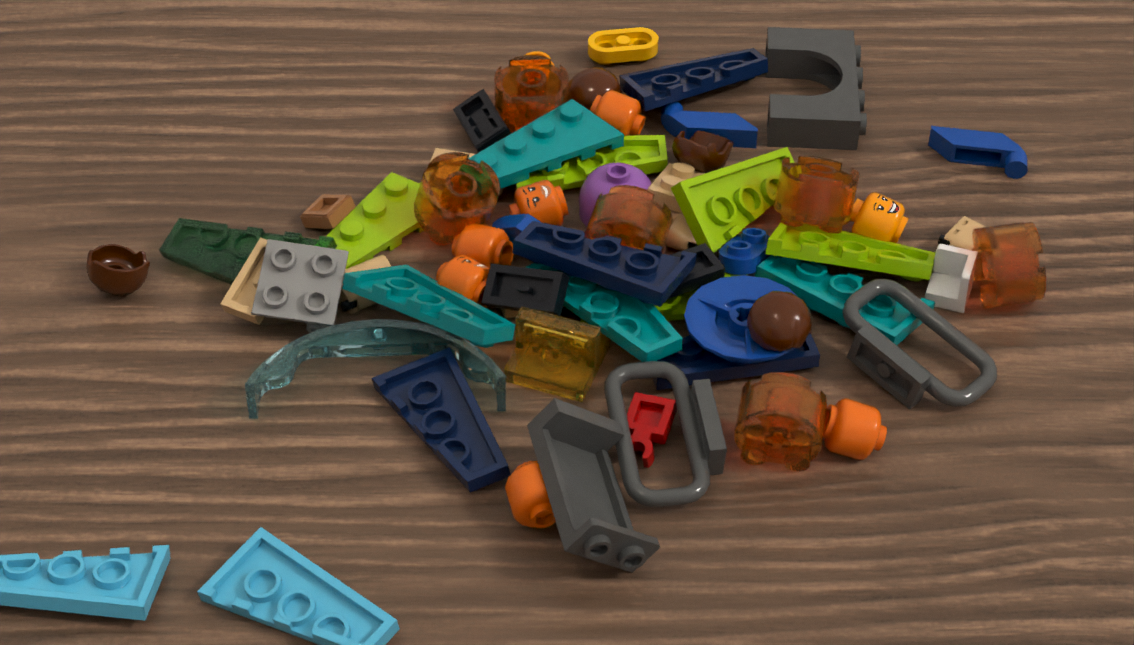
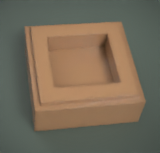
[300,194,356,229]

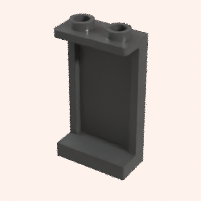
[527,398,660,573]

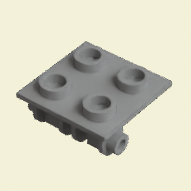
[251,239,349,334]

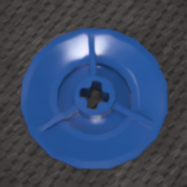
[684,275,797,364]

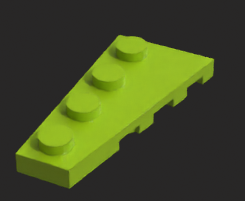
[516,135,668,190]
[671,147,804,253]
[316,172,456,269]
[765,217,935,281]

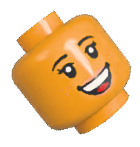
[847,192,909,243]

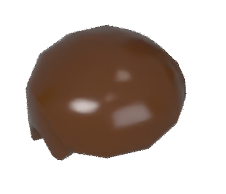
[565,67,622,111]
[672,131,734,173]
[86,244,150,296]
[747,291,812,352]

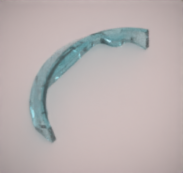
[245,319,506,419]

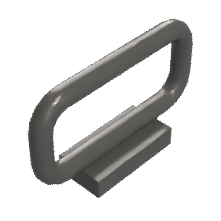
[843,279,997,409]
[604,361,727,507]

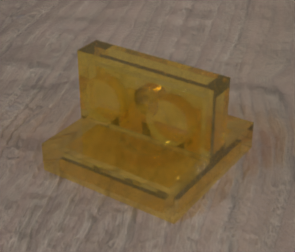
[504,306,610,403]

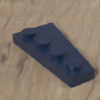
[619,48,768,111]
[512,221,697,307]
[652,334,820,390]
[371,347,511,493]

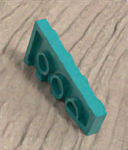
[459,99,624,194]
[755,255,935,345]
[525,263,683,362]
[342,264,516,348]

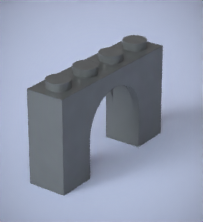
[765,27,867,150]

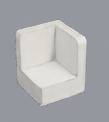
[925,244,978,313]

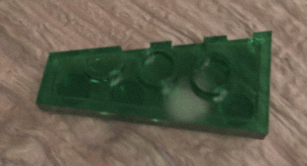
[159,218,337,285]

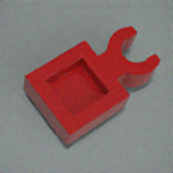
[627,392,677,468]

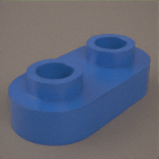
[718,228,771,275]

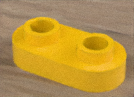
[588,27,659,65]

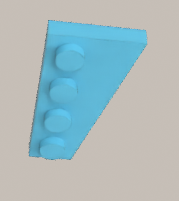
[197,527,400,645]
[0,545,171,621]

